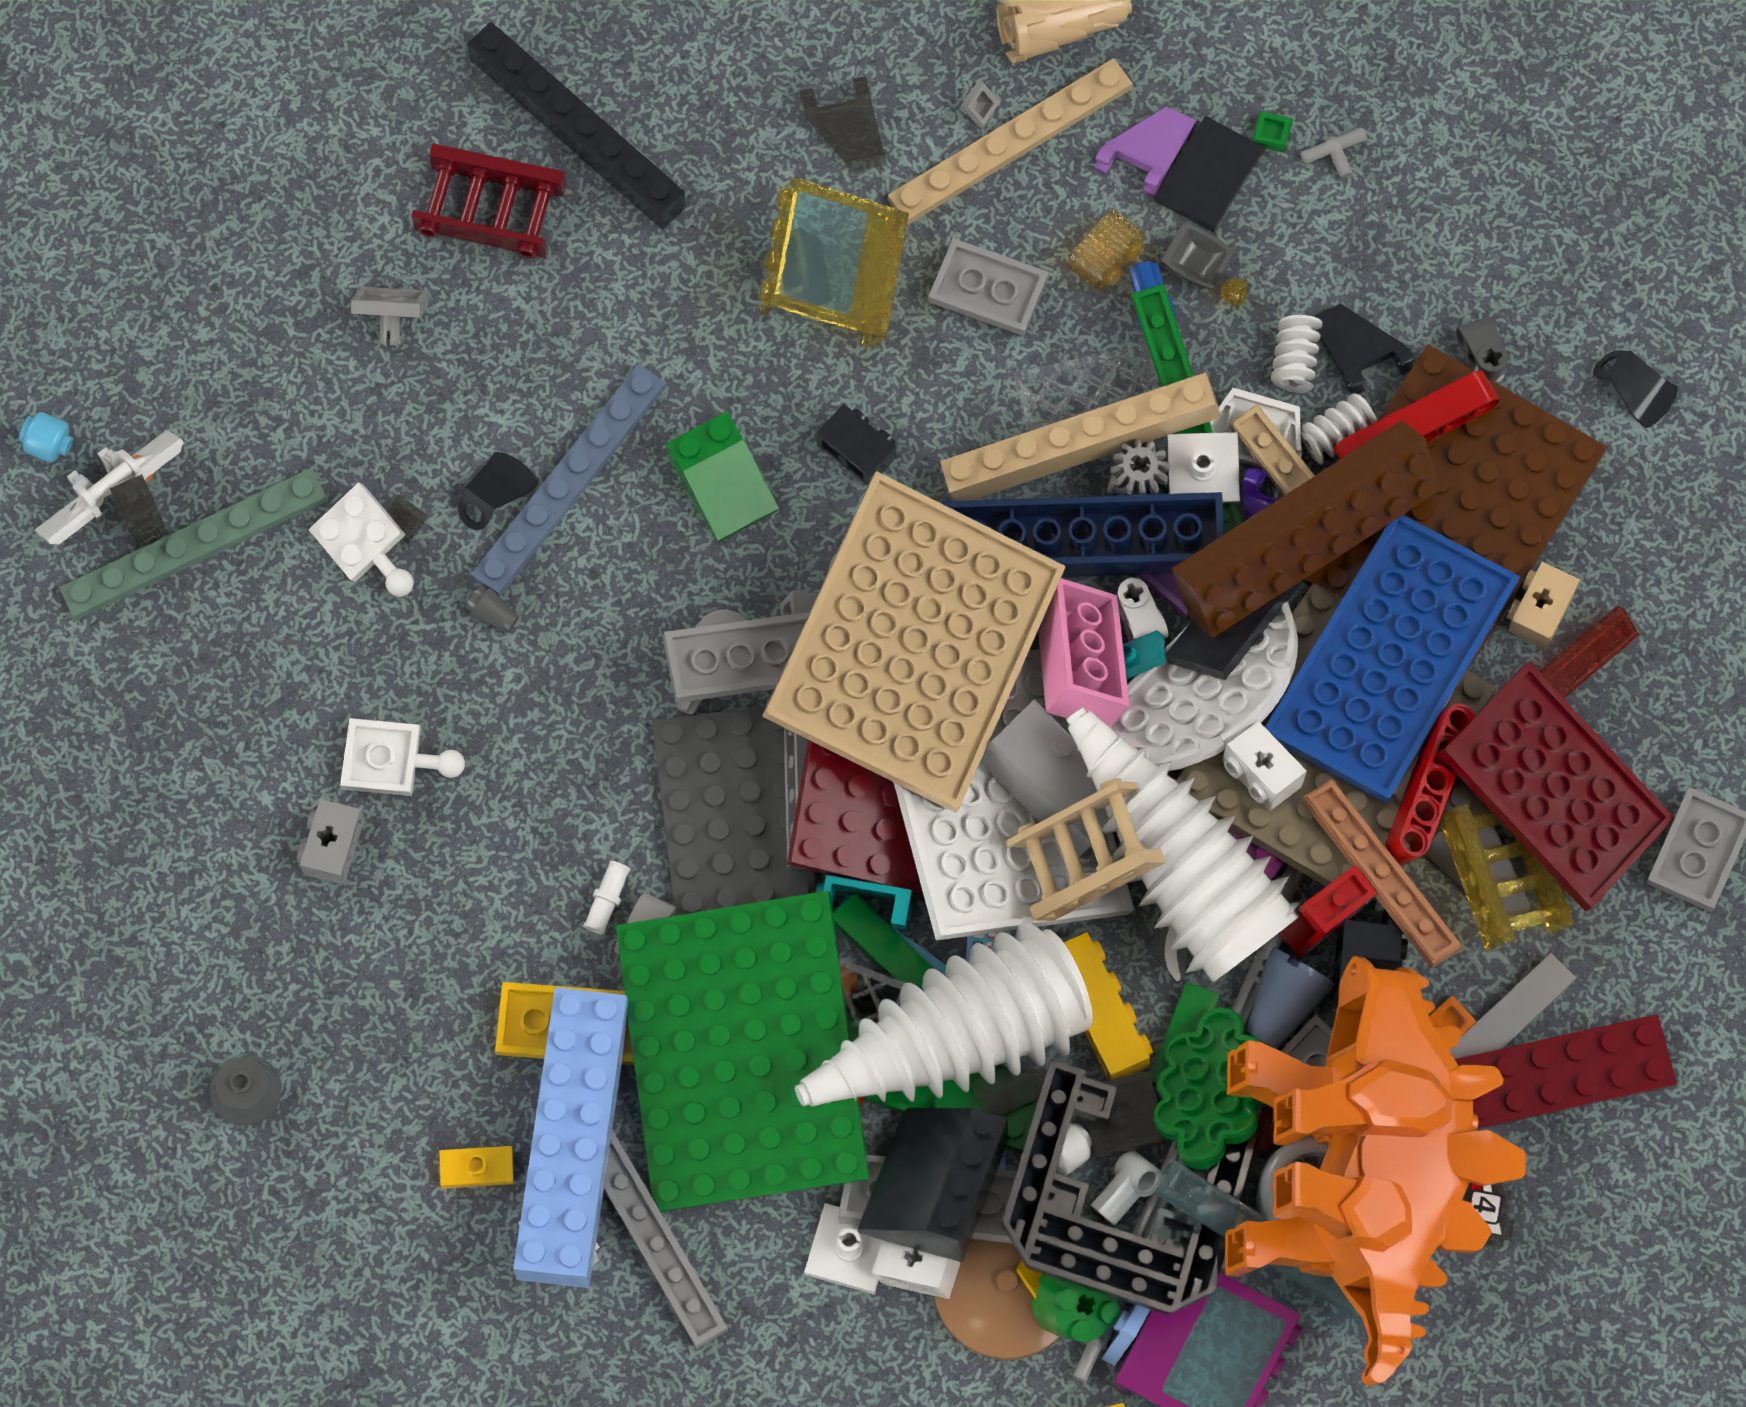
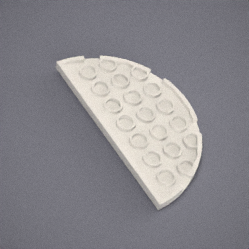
[1110,602,1298,771]

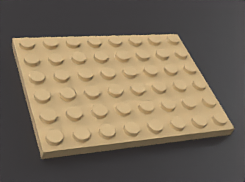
[762,471,1066,813]

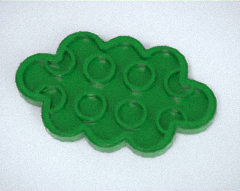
[1154,1007,1262,1169]

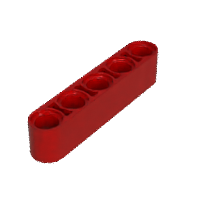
[1334,370,1500,459]
[1385,703,1474,866]

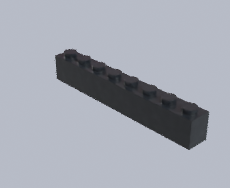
[467,21,686,230]

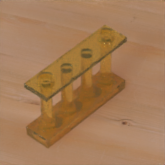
[1439,804,1574,952]

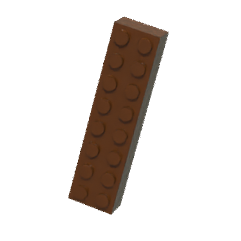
[1172,420,1442,638]

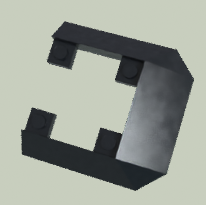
[1001,1059,1259,1315]

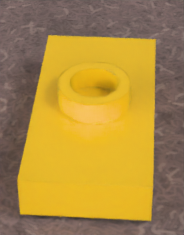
[439,1146,514,1189]

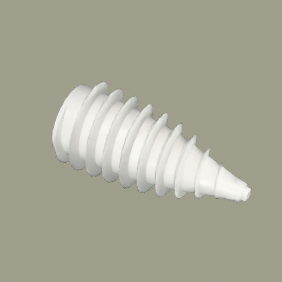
[1066,707,1300,982]
[795,922,1093,1107]

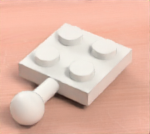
[308,482,414,597]
[340,718,465,796]

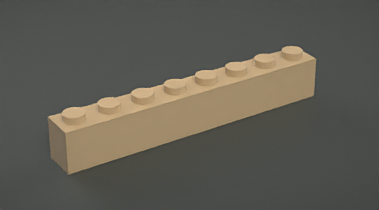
[940,373,1221,501]

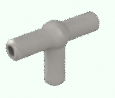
[1300,128,1367,178]

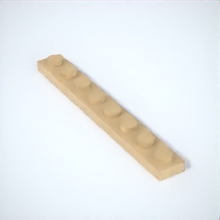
[888,58,1133,226]

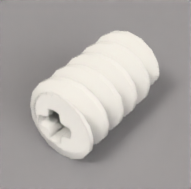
[1271,315,1322,393]
[1301,393,1377,465]

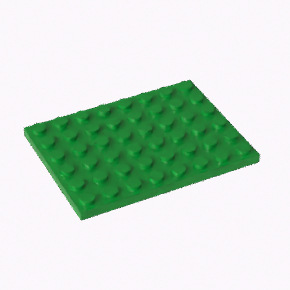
[616,891,870,1212]

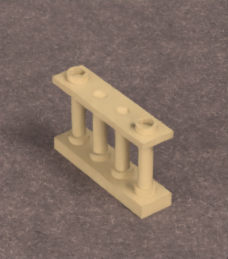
[1006,778,1166,921]

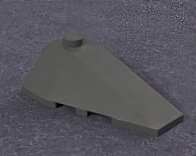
[1416,779,1532,926]

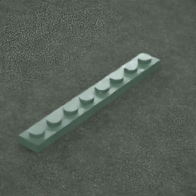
[59,468,328,621]

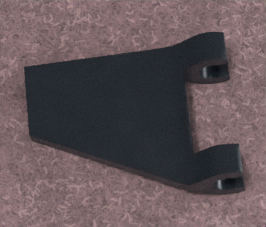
[1313,304,1415,395]

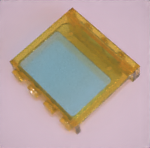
[758,177,909,348]

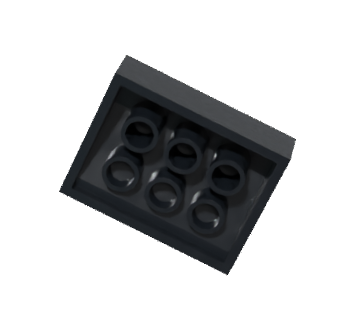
[857,1108,1009,1262]

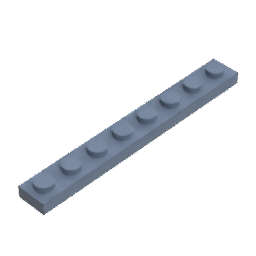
[471,364,666,597]

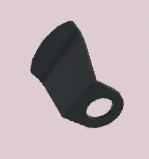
[1593,350,1678,428]
[458,452,538,530]

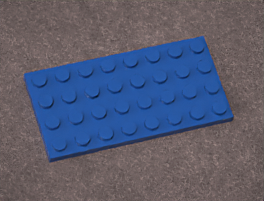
[1265,515,1520,804]

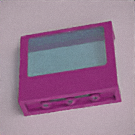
[1113,1273,1303,1407]

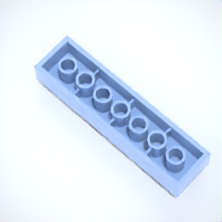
[513,987,628,1288]

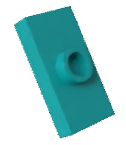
[1123,630,1165,679]

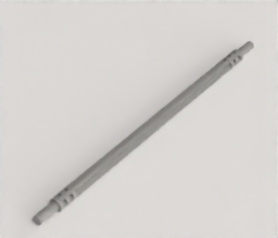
[1073,933,1283,1382]

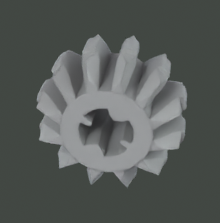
[1110,438,1170,495]

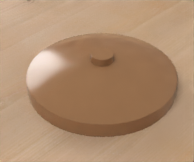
[934,1239,1061,1360]

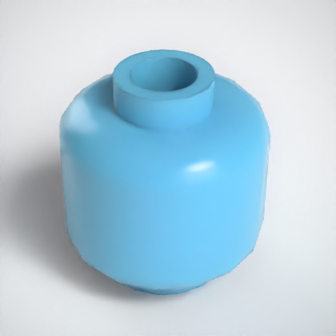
[19,412,73,463]

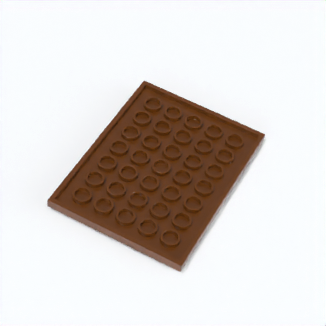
[1301,344,1608,670]

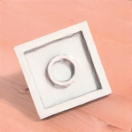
[1168,432,1240,504]
[804,1203,882,1295]

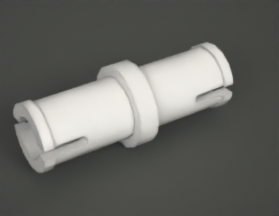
[583,860,631,935]

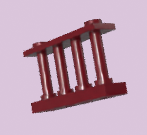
[411,143,567,259]

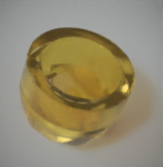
[1220,278,1248,306]

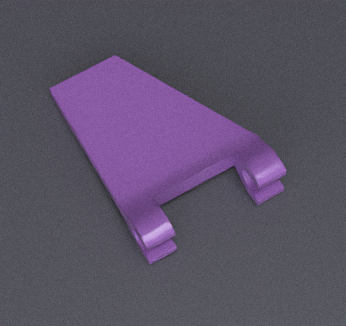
[1094,107,1196,197]

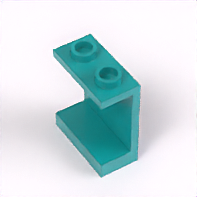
[816,875,914,932]

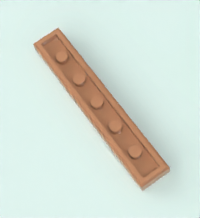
[1302,779,1462,968]

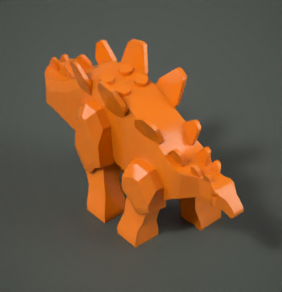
[1225,956,1527,1387]

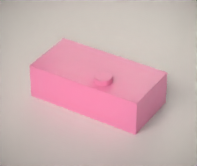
[1038,578,1129,727]

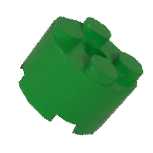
[1032,1274,1120,1342]

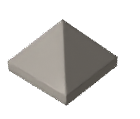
[961,80,1000,128]

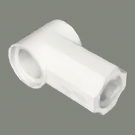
[1091,1151,1162,1226]

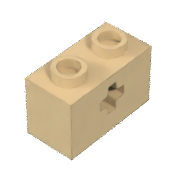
[1506,562,1580,649]

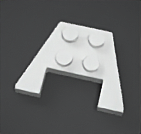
[1209,388,1301,499]

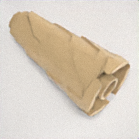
[997,0,1132,63]

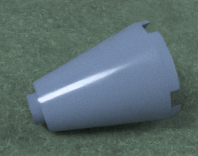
[1246,948,1336,1049]

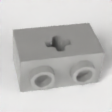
[297,799,365,885]

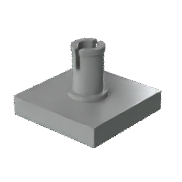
[351,287,430,345]

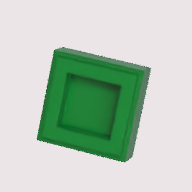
[1252,111,1293,153]

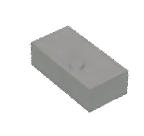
[980,699,1109,858]

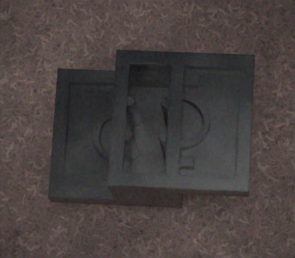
[1331,907,1408,1009]

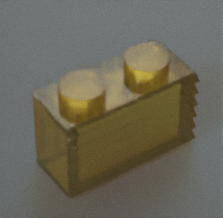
[1068,208,1145,291]

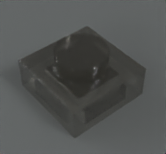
[386,494,428,544]

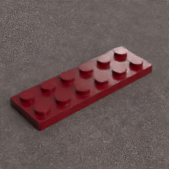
[1455,1014,1677,1130]

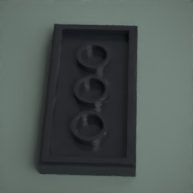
[1165,582,1301,680]

